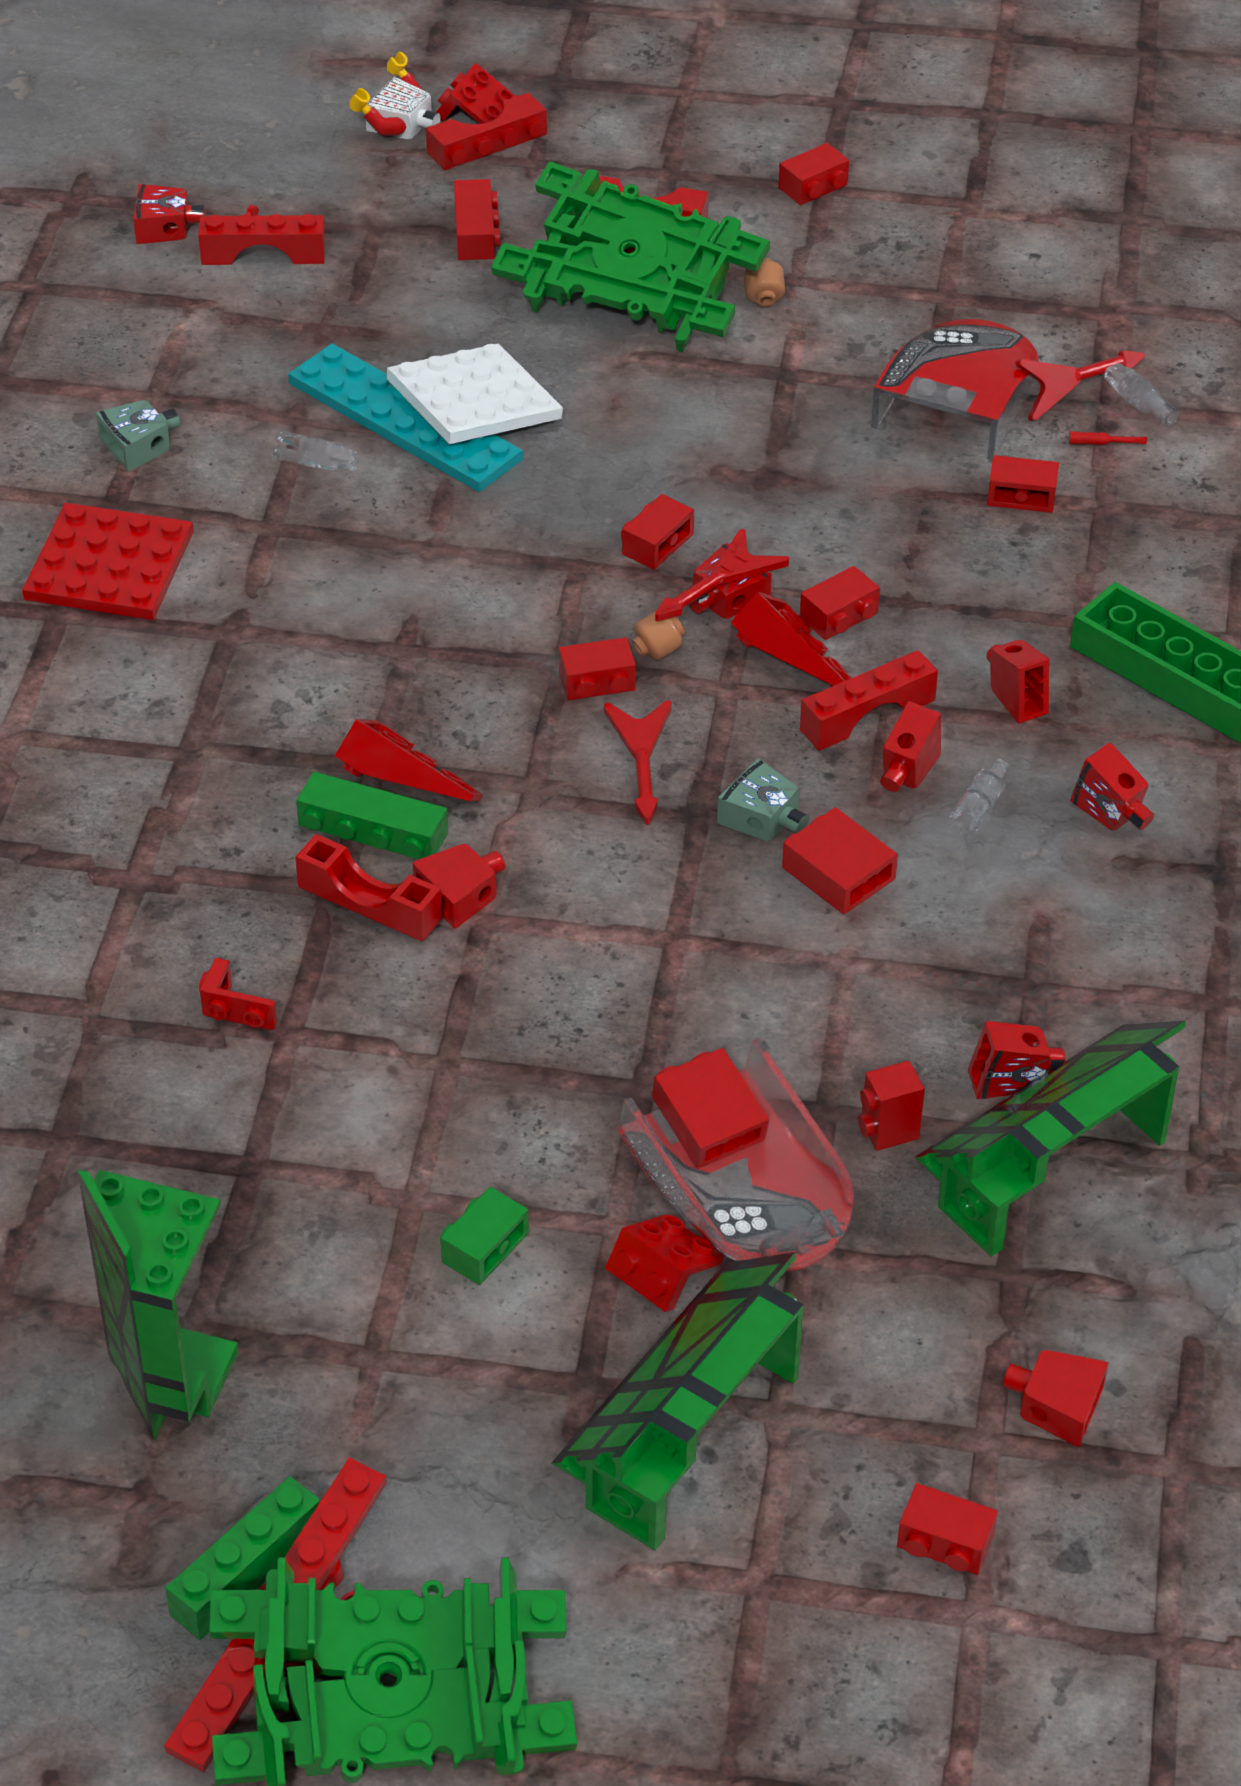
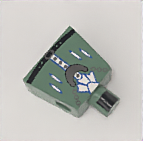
[96,400,180,472]
[717,758,809,841]

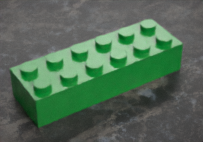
[1070,582,1241,743]

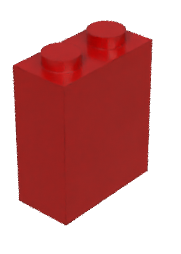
[782,807,898,915]
[652,1048,769,1169]

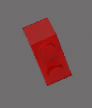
[778,143,849,206]
[987,455,1059,513]
[621,493,694,570]
[800,565,880,640]
[559,637,636,701]
[858,1060,925,1151]
[897,1483,998,1575]

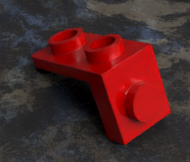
[199,958,277,1030]

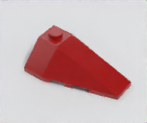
[731,592,852,686]
[335,719,483,801]

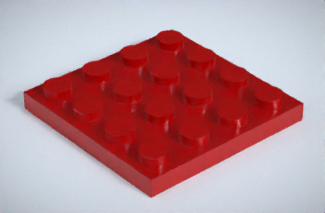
[22,502,194,620]

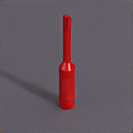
[1068,431,1147,445]

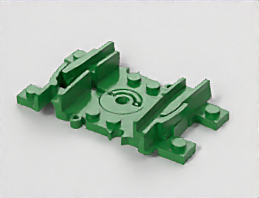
[491,161,771,352]
[210,1557,577,1786]

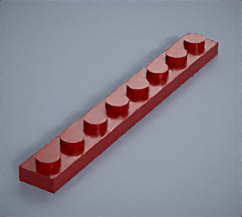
[164,1457,387,1773]

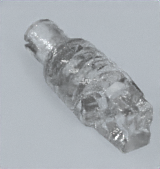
[1104,363,1180,427]

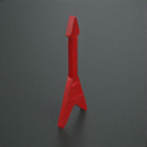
[1015,350,1145,421]
[655,529,790,621]
[604,700,672,825]

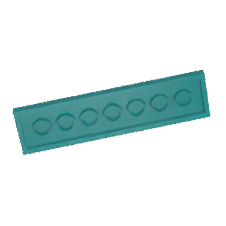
[288,343,523,492]

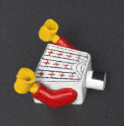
[349,52,440,139]

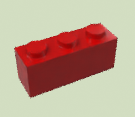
[454,179,500,260]

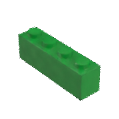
[296,772,448,859]
[165,1476,321,1641]

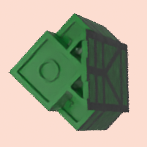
[914,1020,1186,1257]
[77,1170,239,1440]
[551,1252,803,1551]

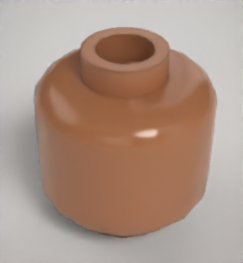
[744,258,786,307]
[632,610,685,661]

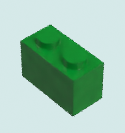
[440,1187,529,1285]

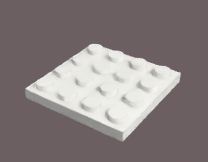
[386,344,563,444]

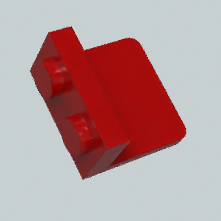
[436,62,516,124]
[605,1215,724,1312]

